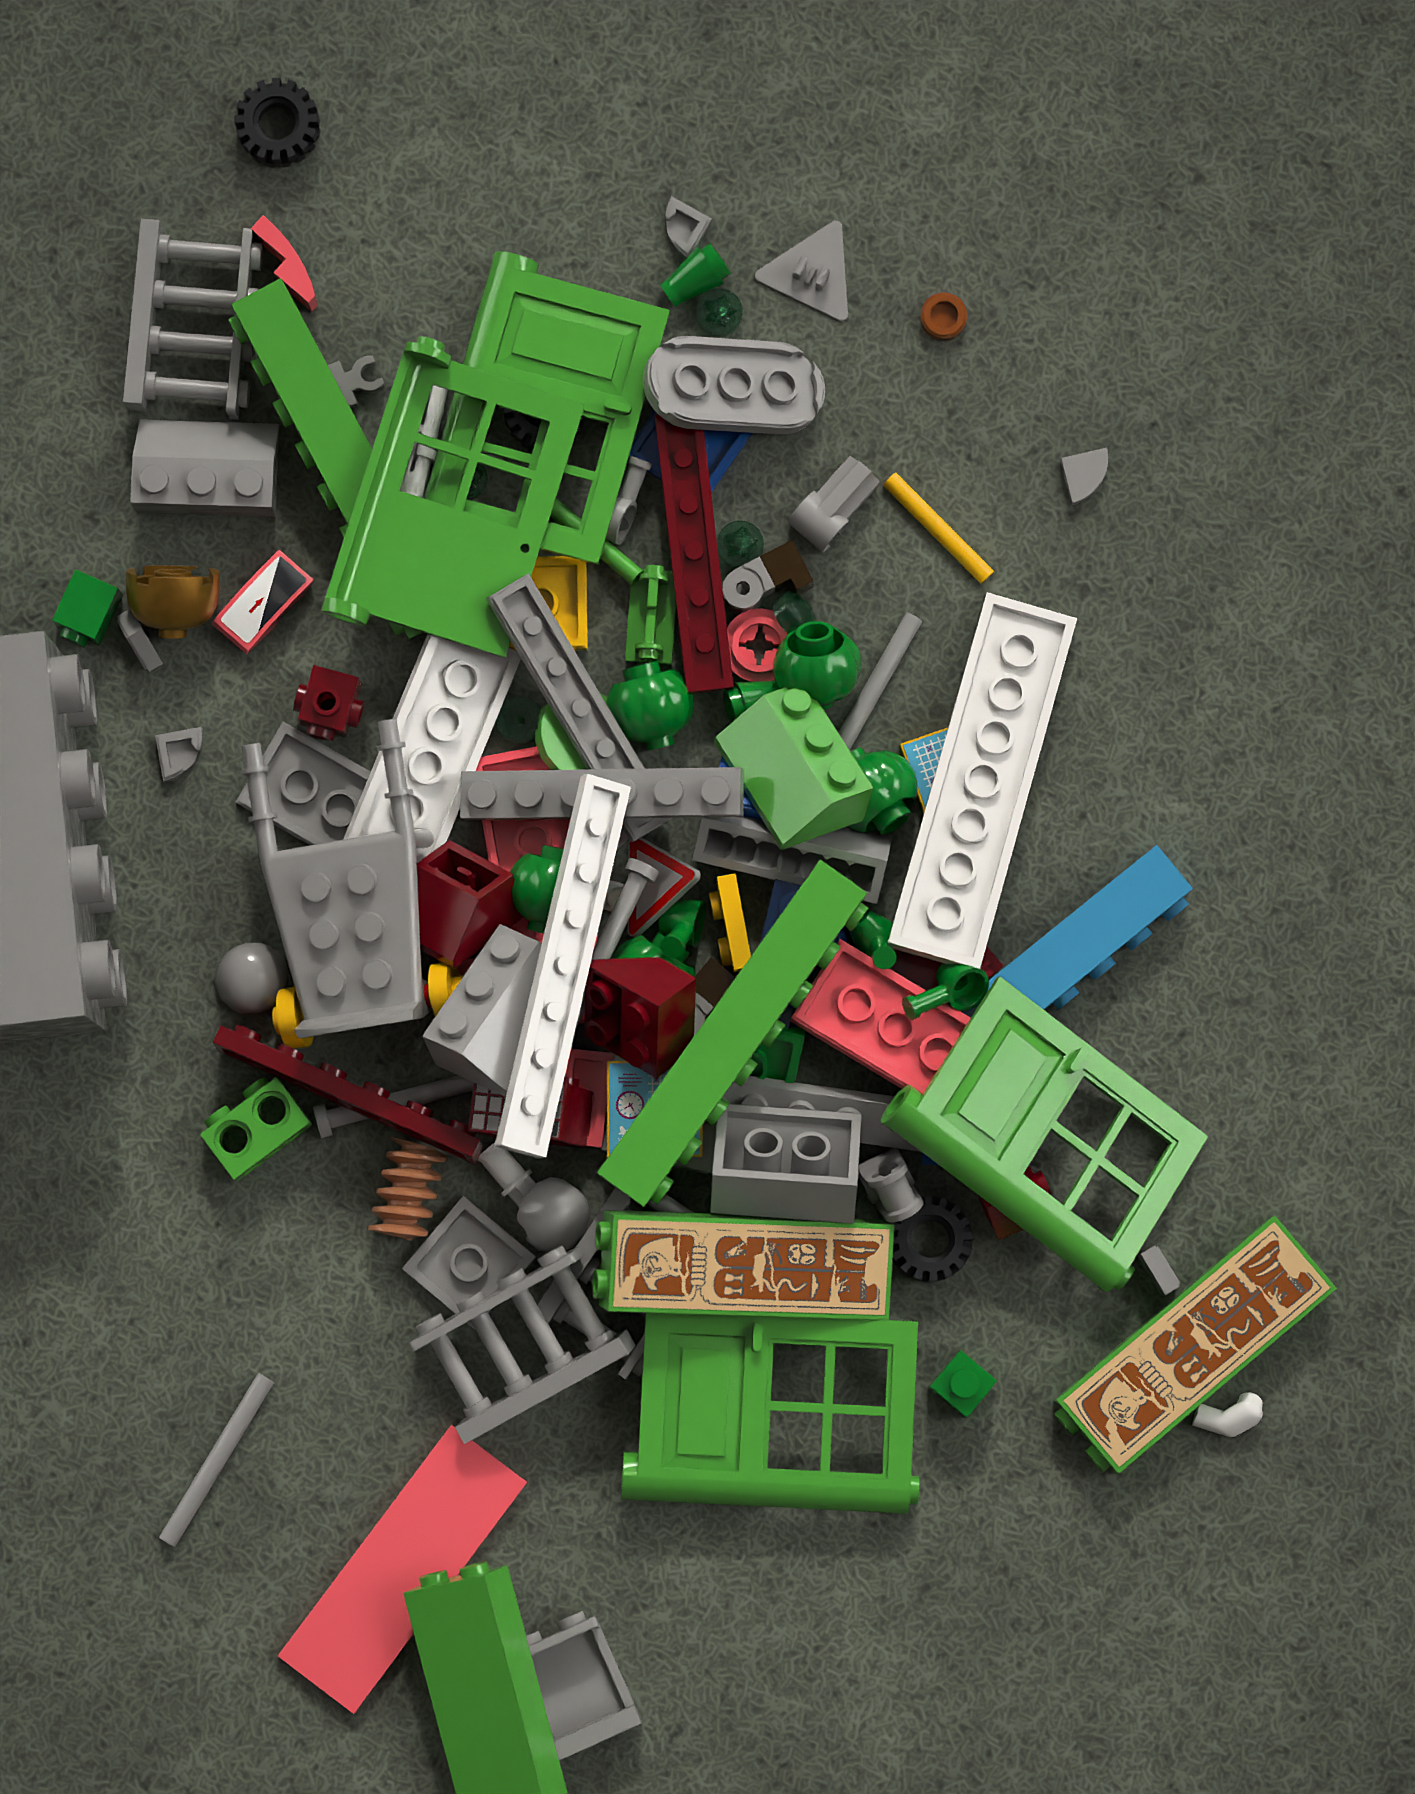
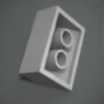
[130,419,280,517]
[423,924,585,1097]
[710,1104,862,1223]

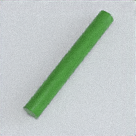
[550,498,644,585]

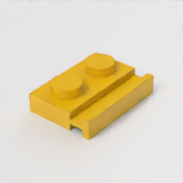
[709,873,751,976]

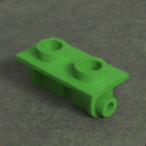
[625,565,676,665]

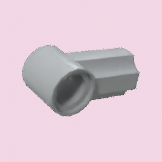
[787,456,880,553]

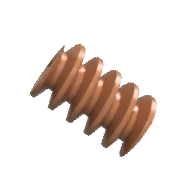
[367,1137,447,1241]

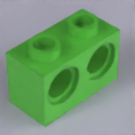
[200,1077,313,1182]

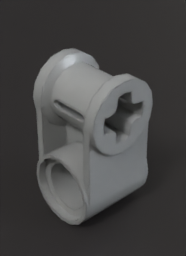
[858,1148,923,1223]

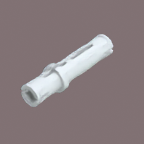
[399,385,448,498]

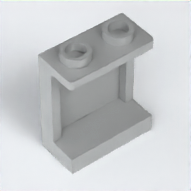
[526,1611,642,1760]

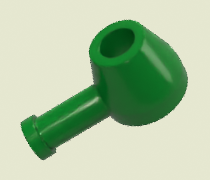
[659,899,706,958]
[848,909,896,969]
[902,963,989,1020]

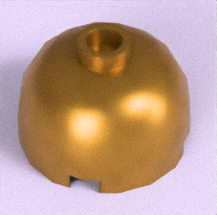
[126,565,220,639]

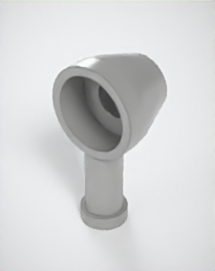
[606,455,652,545]

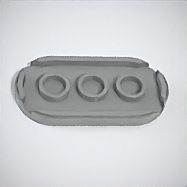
[643,336,825,434]

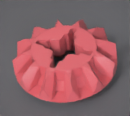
[727,608,794,682]

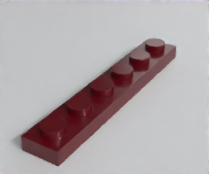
[655,414,734,694]
[213,1025,483,1165]

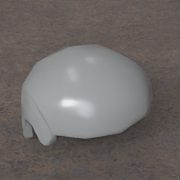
[214,943,290,1014]
[517,1177,591,1253]

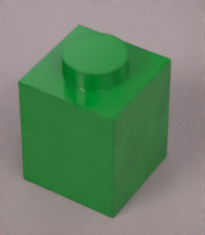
[52,569,123,648]
[928,1350,997,1418]

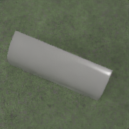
[692,816,893,904]

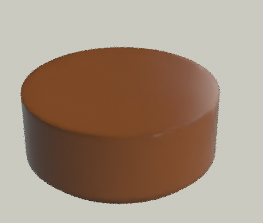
[920,292,967,341]

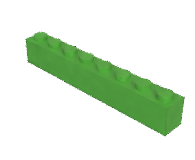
[228,278,424,640]
[597,859,868,1207]

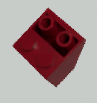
[417,840,523,968]
[584,957,696,1079]

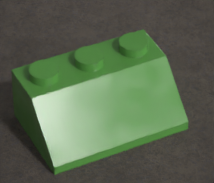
[714,687,873,850]

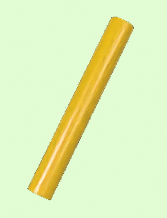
[883,472,994,584]

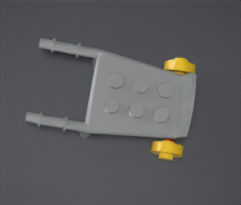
[241,719,463,1049]

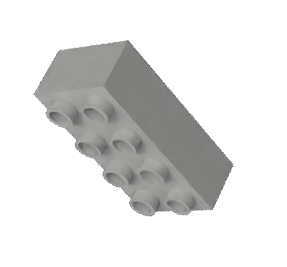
[0,631,127,1043]

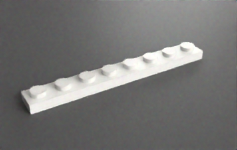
[495,774,631,1158]

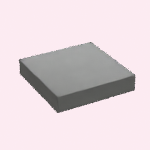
[402,1196,536,1330]

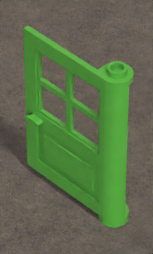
[424,251,670,565]
[321,336,585,658]
[881,976,1208,1292]
[621,1312,919,1514]

